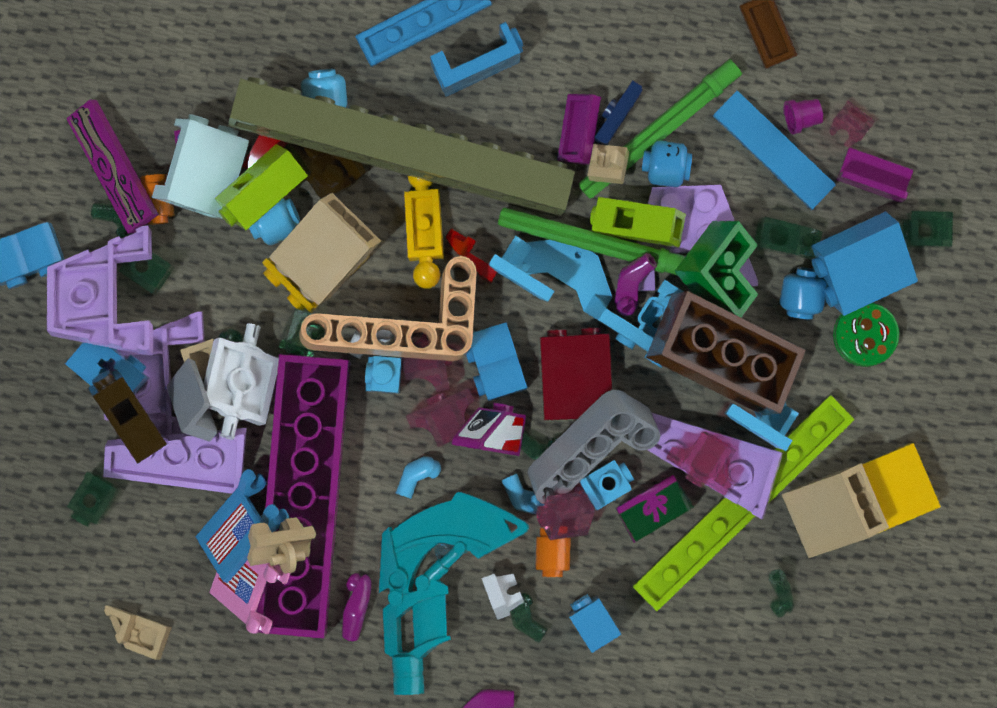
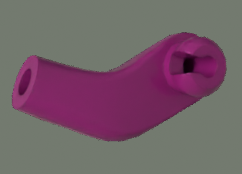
[615,253,657,316]
[342,573,372,641]
[462,689,514,708]

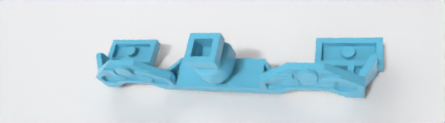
[489,236,799,451]

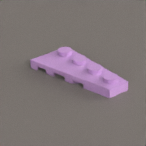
[648,413,783,519]

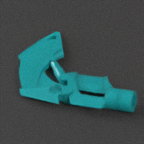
[379,492,529,695]

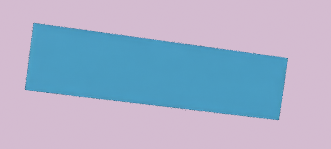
[355,0,492,67]
[713,91,836,210]

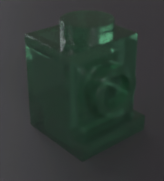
[900,211,953,249]
[119,252,175,295]
[279,309,325,357]
[67,471,121,527]

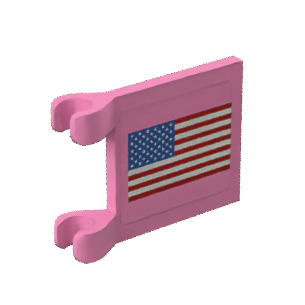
[209,560,291,634]

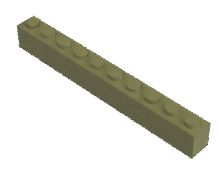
[228,77,575,217]

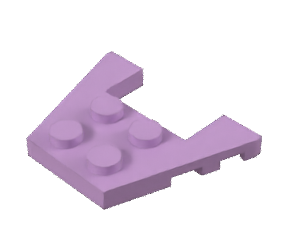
[636,185,758,291]
[47,225,153,355]
[103,312,205,435]

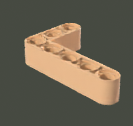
[299,256,476,361]

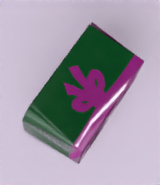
[616,475,694,543]

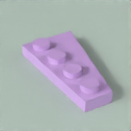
[103,428,247,494]

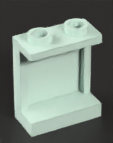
[152,114,249,219]

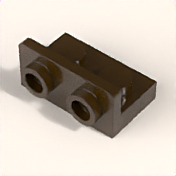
[284,143,366,199]

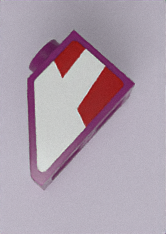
[452,403,526,456]

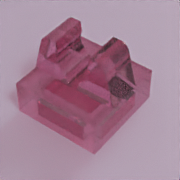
[829,101,875,147]

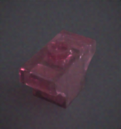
[402,322,452,393]
[406,388,475,447]
[666,432,737,496]

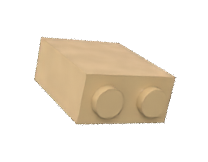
[269,193,381,306]
[782,463,889,558]

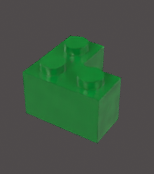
[675,221,758,318]

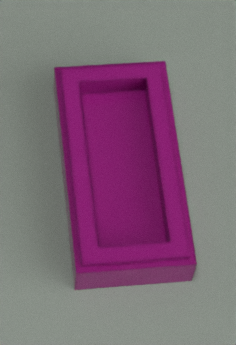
[557,94,601,164]

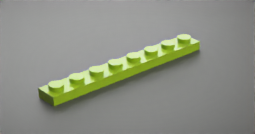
[632,395,855,611]

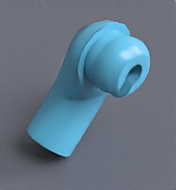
[396,456,441,499]
[501,474,548,515]

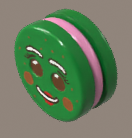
[833,303,899,367]

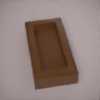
[739,0,797,69]

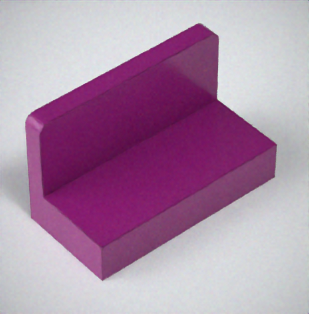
[837,147,913,203]

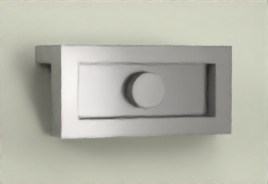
[166,358,218,442]

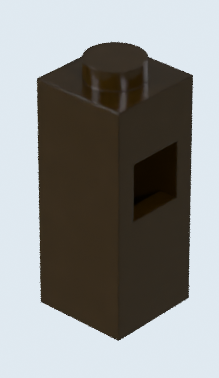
[87,369,167,464]

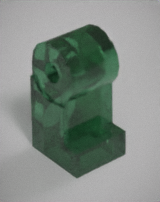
[754,216,823,259]

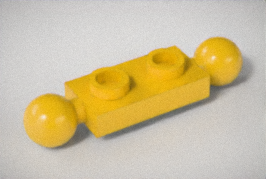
[404,176,444,289]

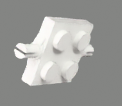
[203,324,279,440]

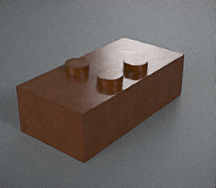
[646,291,806,416]

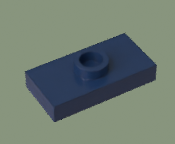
[594,80,643,145]

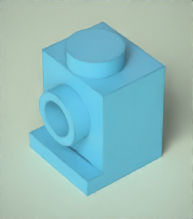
[365,356,402,394]
[579,460,634,511]

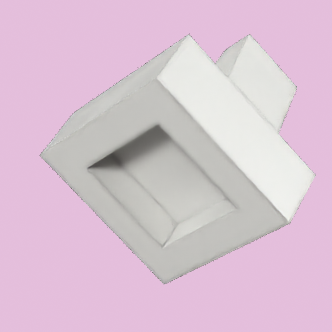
[482,574,524,620]

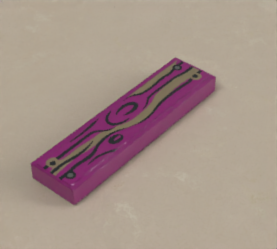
[66,99,159,233]

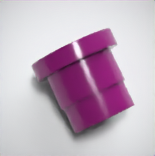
[783,99,823,135]

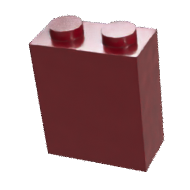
[540,328,612,421]

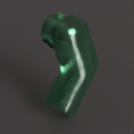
[91,202,134,239]

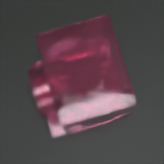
[536,487,595,540]

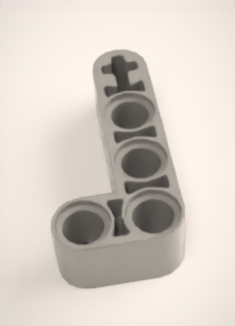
[527,390,661,505]

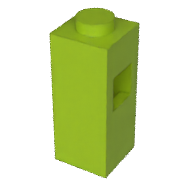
[215,144,308,230]
[590,197,686,248]

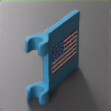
[195,469,289,583]

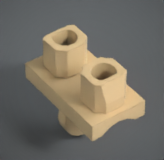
[247,517,316,574]

